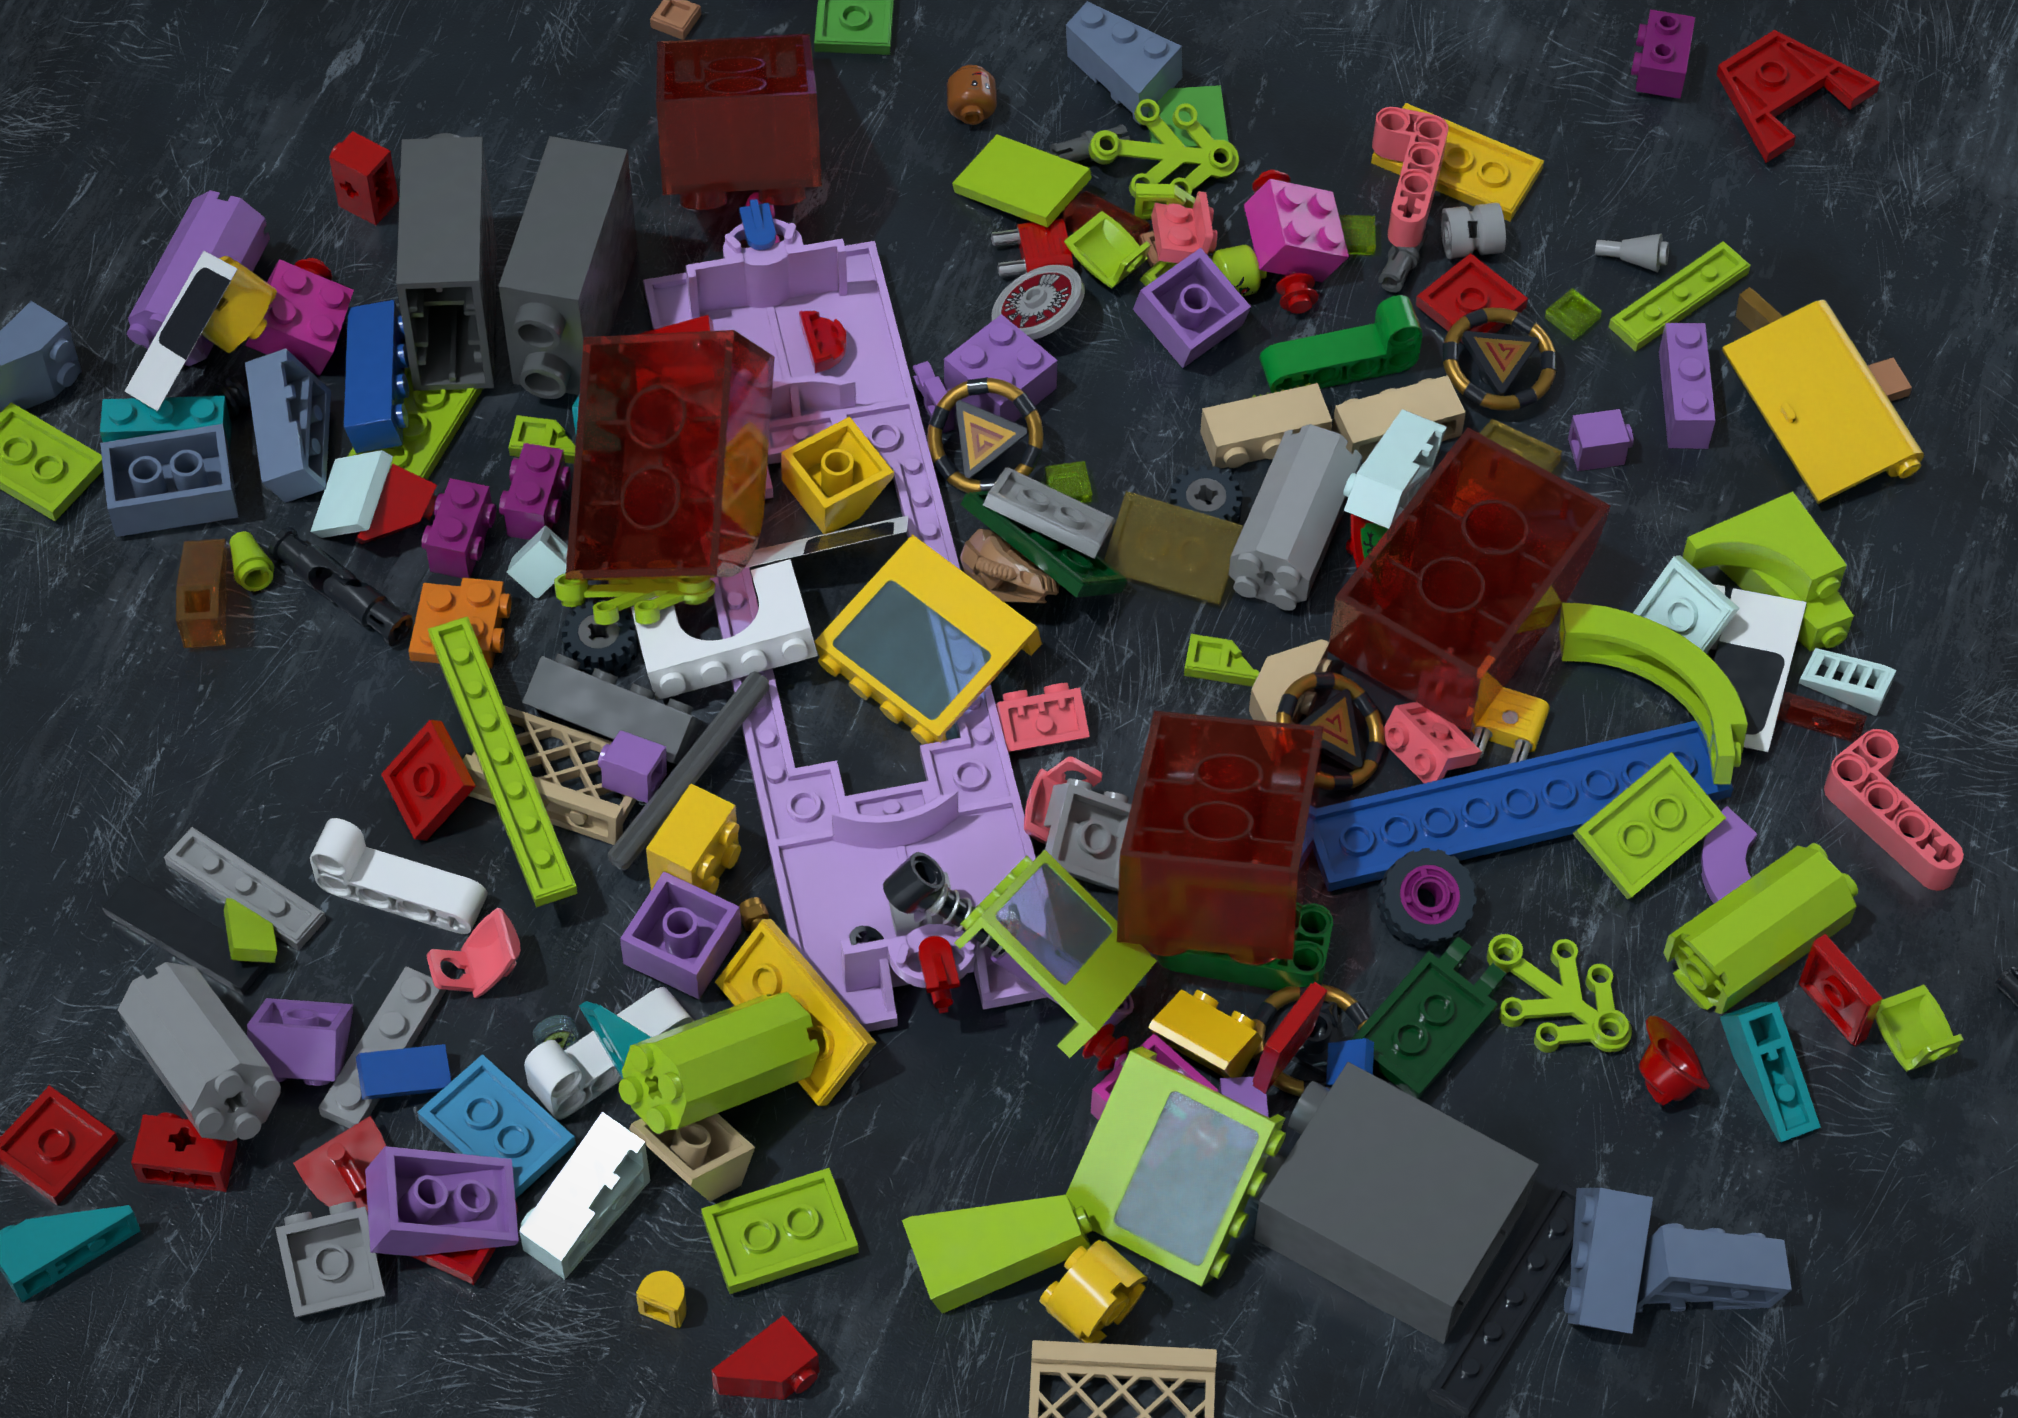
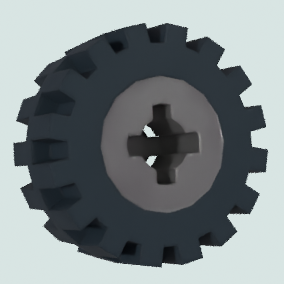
[1169,465,1242,543]
[562,600,638,676]

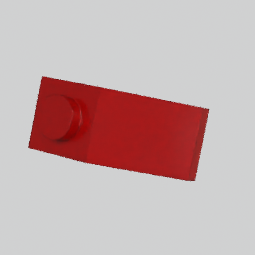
[355,463,437,544]
[711,1315,819,1400]

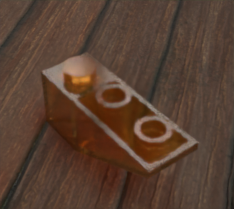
[176,539,226,648]

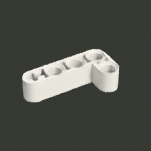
[310,818,488,934]
[524,987,693,1120]

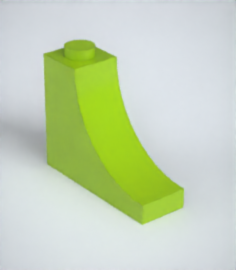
[1682,491,1847,602]

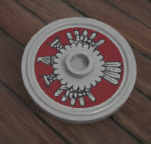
[992,265,1085,340]

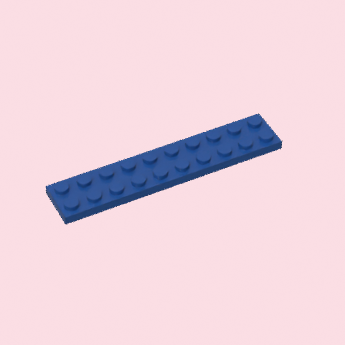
[1302,721,1733,892]

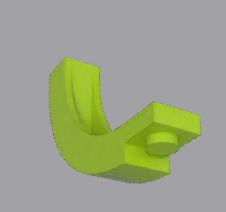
[1558,603,1748,784]

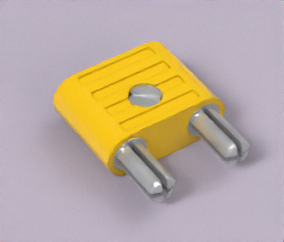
[1471,685,1550,764]

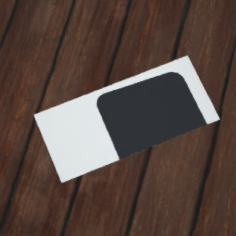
[125,251,238,411]
[745,515,908,568]
[1714,588,1807,752]

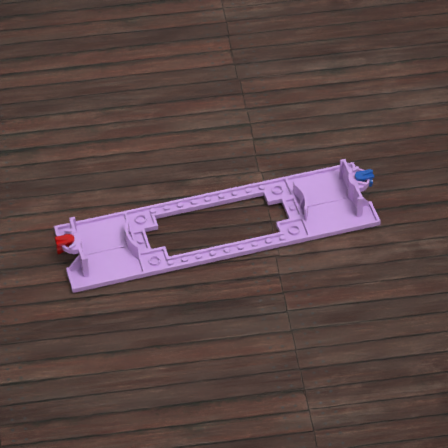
[643,199,1060,1032]

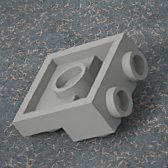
[1044,779,1143,891]
[275,1201,386,1318]

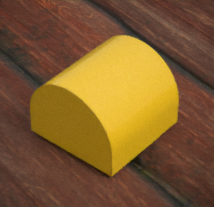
[636,1271,687,1328]

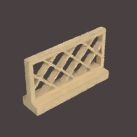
[463,706,637,845]
[1029,1340,1217,1418]

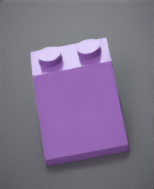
[365,1146,519,1256]

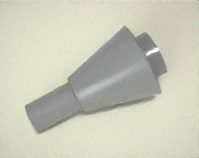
[1595,233,1669,272]

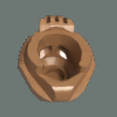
[960,529,1060,603]

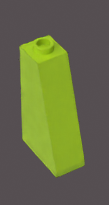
[1718,565,1854,652]
[902,1195,1093,1314]

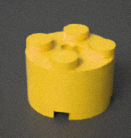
[201,256,277,353]
[1039,1240,1148,1343]

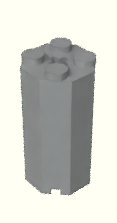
[1229,424,1362,610]
[118,962,281,1141]

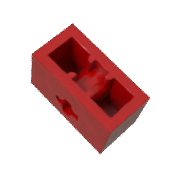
[329,131,399,226]
[131,1113,238,1192]

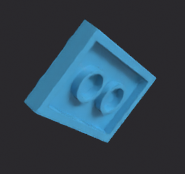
[417,1054,576,1199]

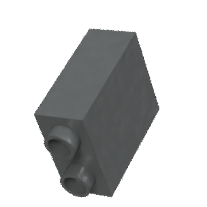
[396,133,497,391]
[499,136,638,399]
[1249,1062,1539,1344]

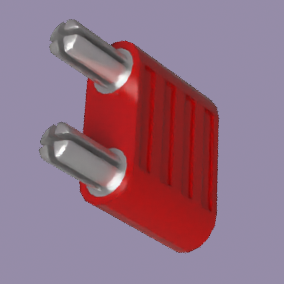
[991,218,1073,276]

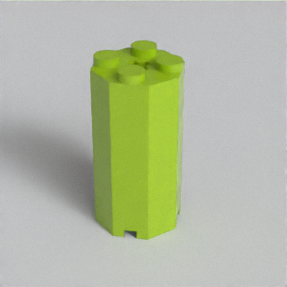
[1663,843,1858,1014]
[619,992,820,1134]

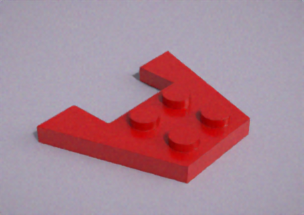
[1716,30,1880,163]

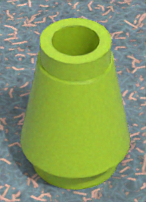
[229,531,274,591]

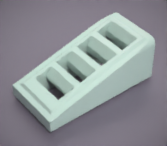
[1799,648,1896,716]

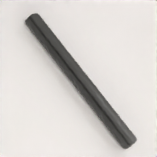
[608,671,770,870]

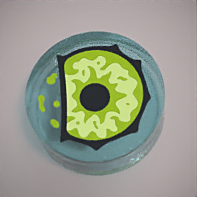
[532,1015,579,1050]

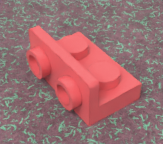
[1151,191,1217,264]
[996,683,1090,753]
[1384,700,1482,783]

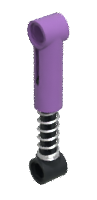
[883,852,1134,1027]

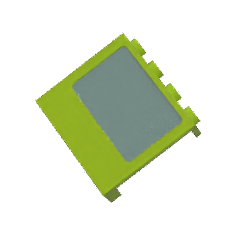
[954,850,1157,1058]
[1066,1046,1286,1286]

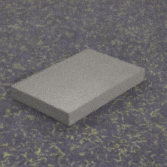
[983,468,1115,559]

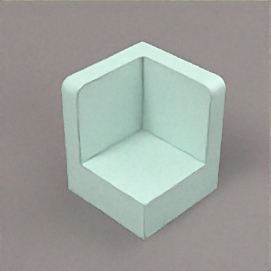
[507,525,576,598]

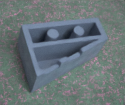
[1066,1,1183,125]
[245,348,331,503]
[1636,1223,1792,1313]

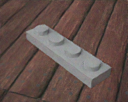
[319,966,446,1128]

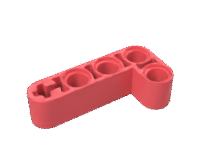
[1372,107,1448,248]
[1824,729,1964,891]

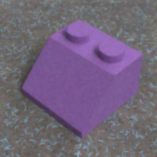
[247,998,353,1086]

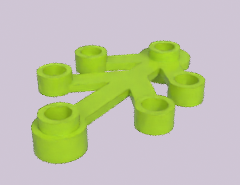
[1088,99,1239,198]
[554,564,716,625]
[1487,934,1632,1053]

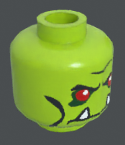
[1211,245,1267,296]

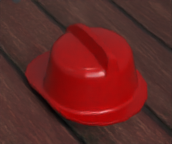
[1639,1016,1710,1105]

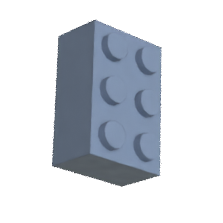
[100,424,239,537]

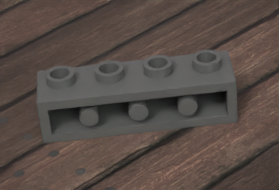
[522,653,702,765]

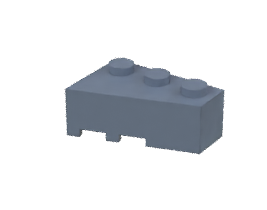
[1564,1188,1653,1334]

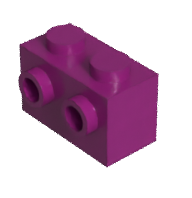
[1631,9,1695,99]
[499,443,571,540]
[422,478,497,578]

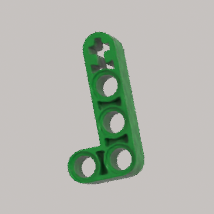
[1259,295,1423,393]
[1156,903,1333,991]

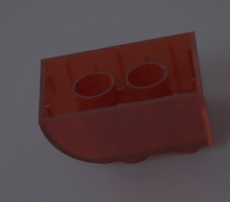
[656,34,822,210]
[565,330,775,581]
[1328,428,1611,733]
[1117,711,1324,965]

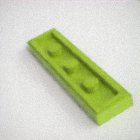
[1609,241,1751,352]

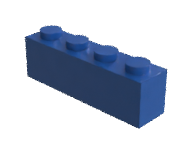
[344,300,410,453]

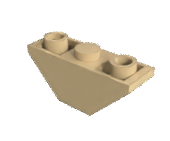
[1249,639,1332,761]

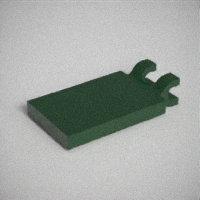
[1350,937,1506,1099]

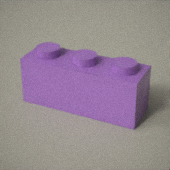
[1659,323,1716,449]

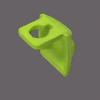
[1064,211,1152,289]
[1875,985,1964,1072]

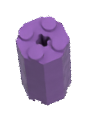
[127,190,270,366]

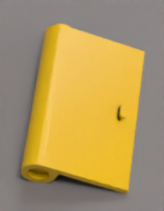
[1722,300,1924,504]

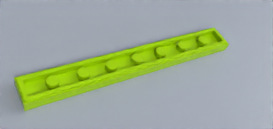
[428,616,578,907]

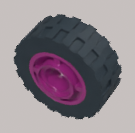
[1376,848,1477,948]

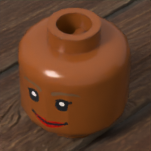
[947,65,997,125]

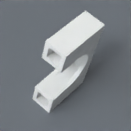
[631,559,818,701]

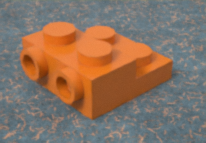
[409,578,512,669]

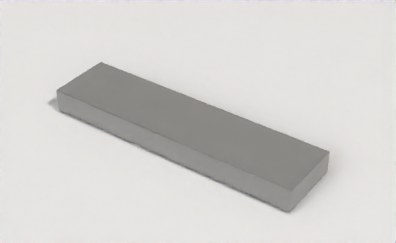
[164,827,326,951]

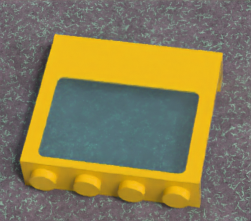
[814,534,1042,745]

